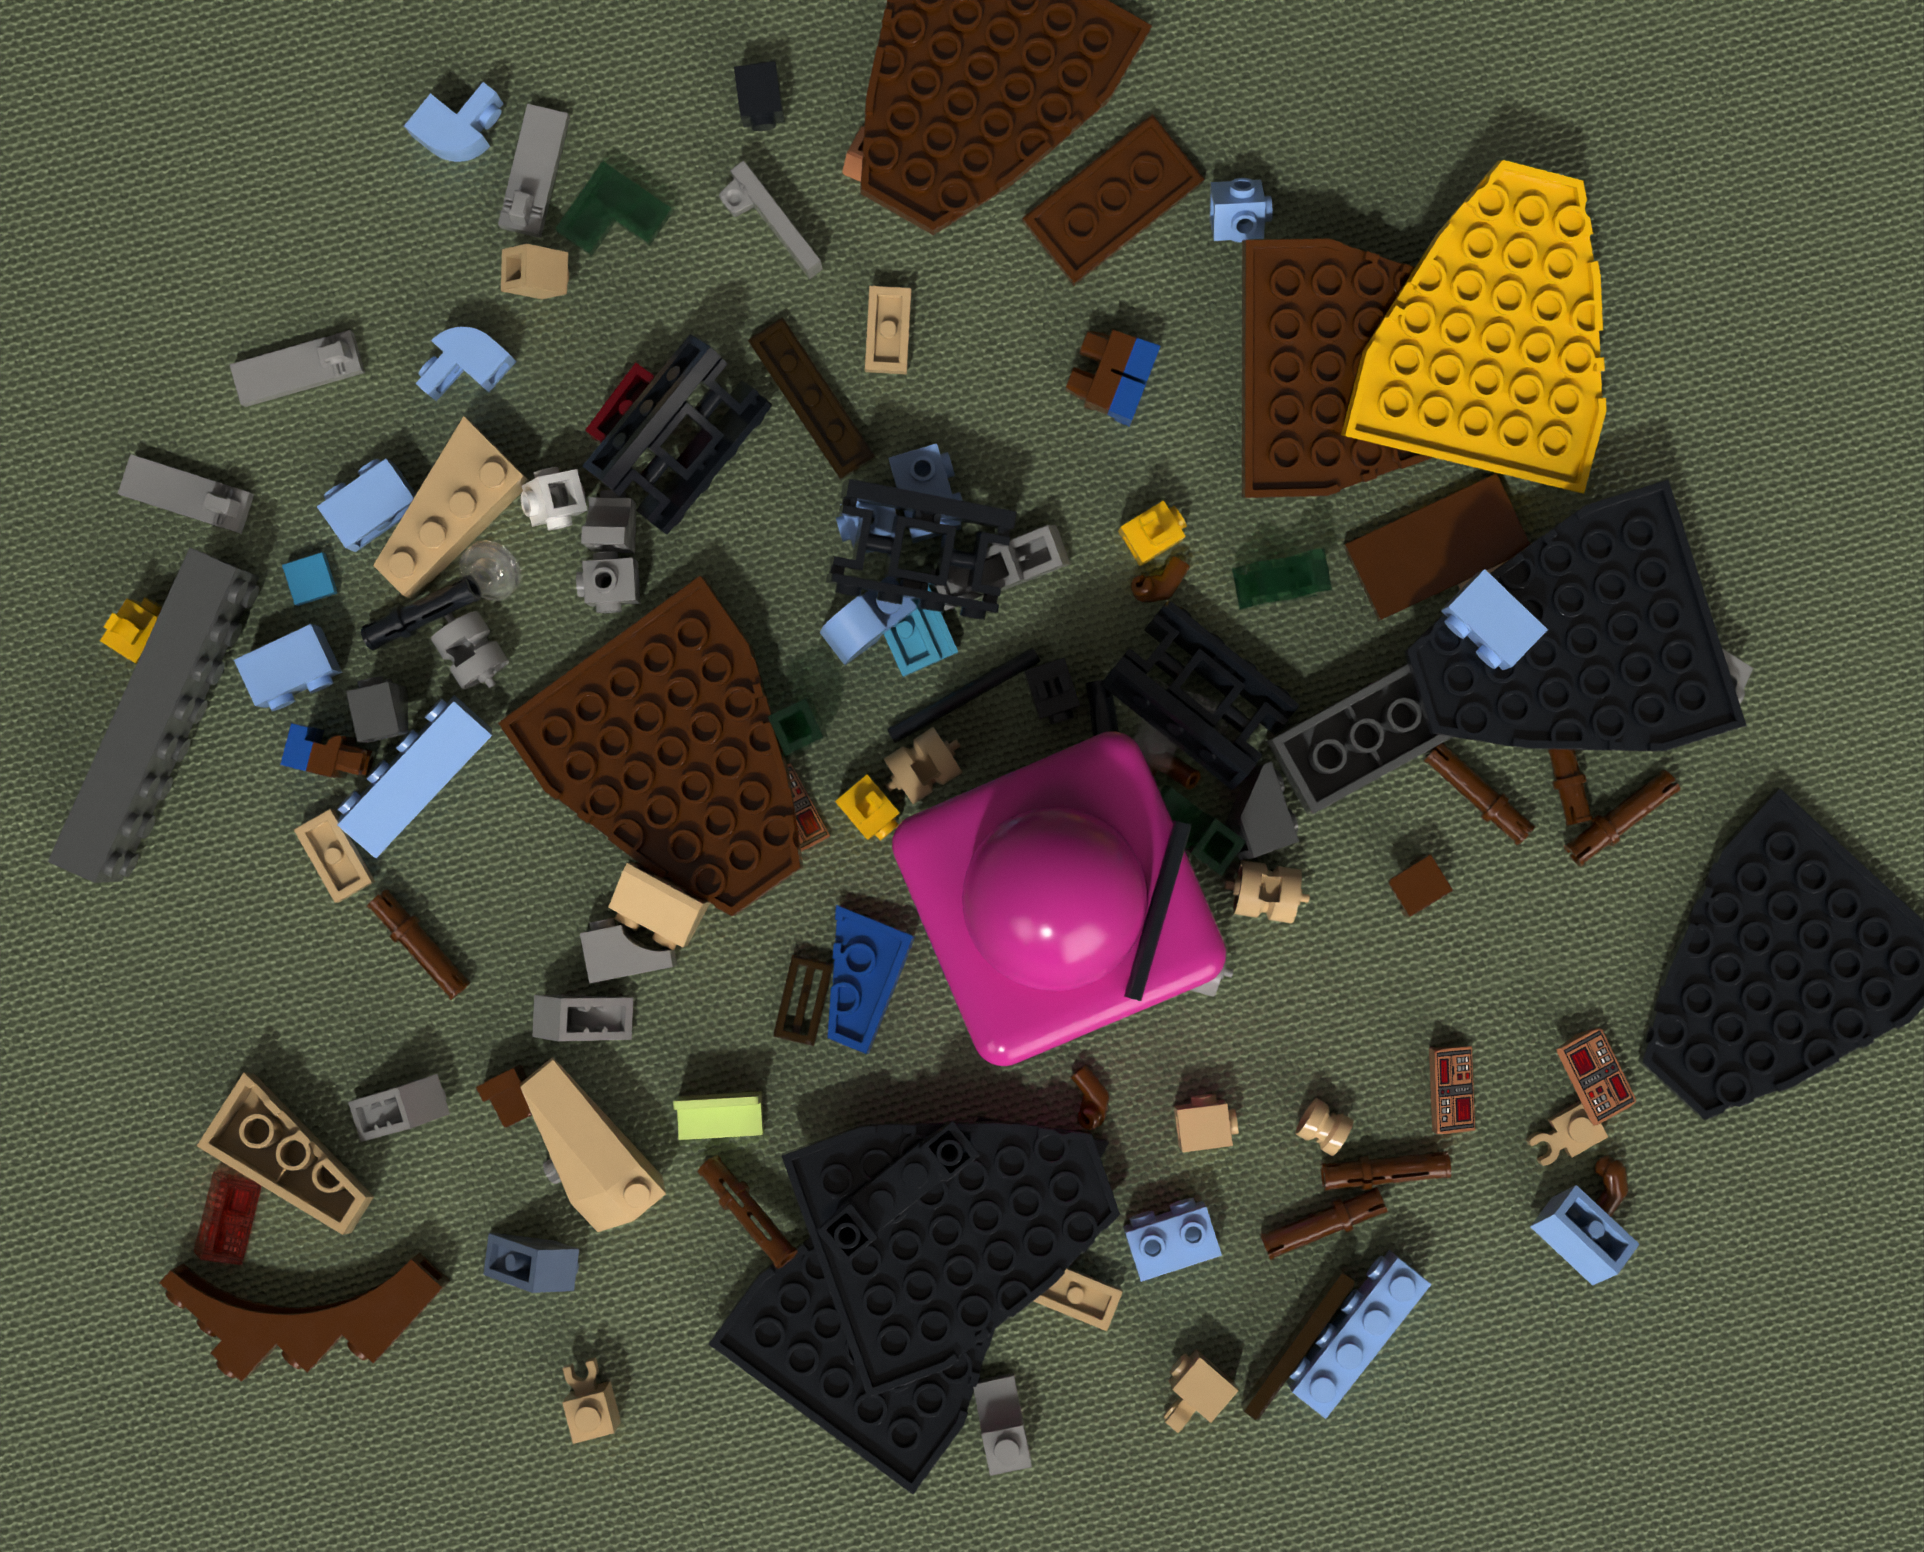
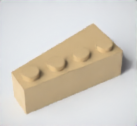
[373,416,530,600]
[197,1072,374,1235]

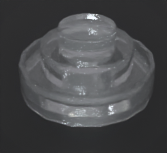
[459,540,521,601]

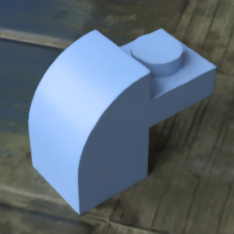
[404,82,503,162]
[416,327,517,401]
[820,576,917,665]

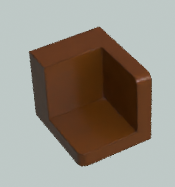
[1388,854,1453,917]
[476,1064,532,1127]

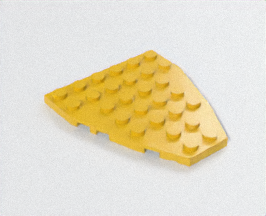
[1341,160,1606,494]

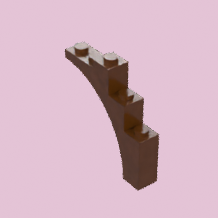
[159,1253,451,1382]

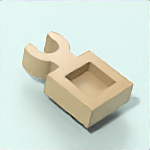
[1526,1101,1608,1166]

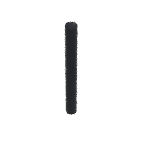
[887,647,1041,743]
[1124,821,1191,1001]

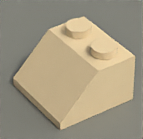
[608,862,710,950]

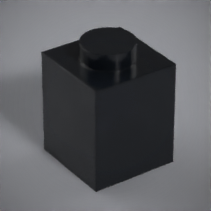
[734,61,785,131]

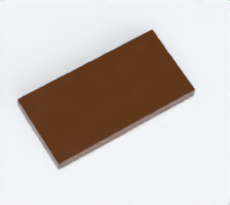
[1022,114,1205,286]
[1343,473,1530,621]

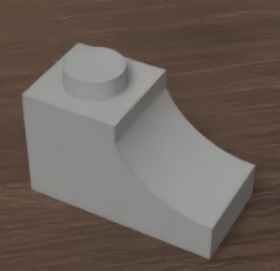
[581,490,636,553]
[580,918,677,983]
[532,994,633,1041]
[348,1074,450,1142]
[973,1373,1032,1476]

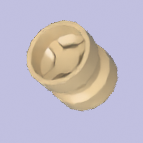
[1295,1098,1354,1156]

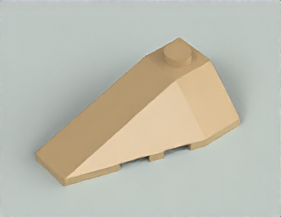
[520,1057,666,1232]

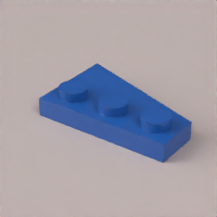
[828,905,916,1054]

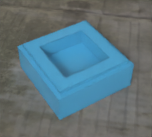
[282,552,338,606]

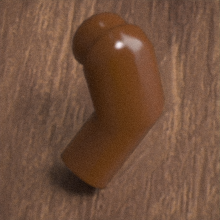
[1131,556,1190,603]
[1143,749,1200,789]
[1070,1064,1110,1130]
[1594,1155,1628,1217]

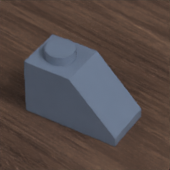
[483,1233,579,1293]

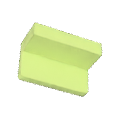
[673,1091,764,1140]

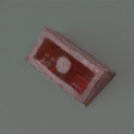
[194,1171,262,1265]

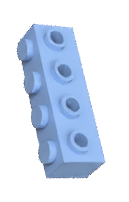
[337,695,492,858]
[1286,1250,1432,1419]

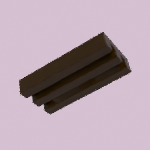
[773,954,834,1046]

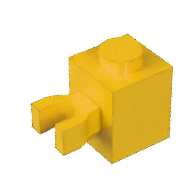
[1118,500,1187,566]
[100,597,162,664]
[835,774,901,841]

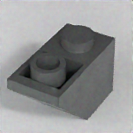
[346,676,408,743]
[1226,761,1299,861]

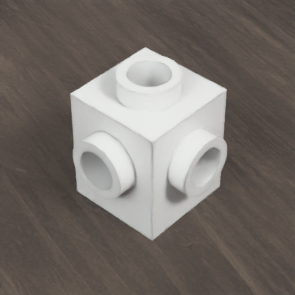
[521,467,587,531]

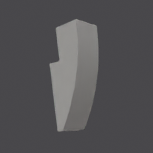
[930,525,1071,611]

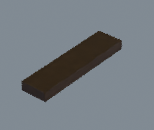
[748,317,875,481]
[1241,1267,1355,1420]

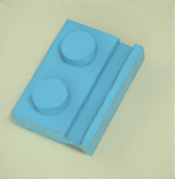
[884,585,958,677]

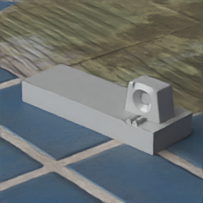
[498,104,570,238]
[719,160,823,279]
[229,330,365,407]
[117,454,254,534]

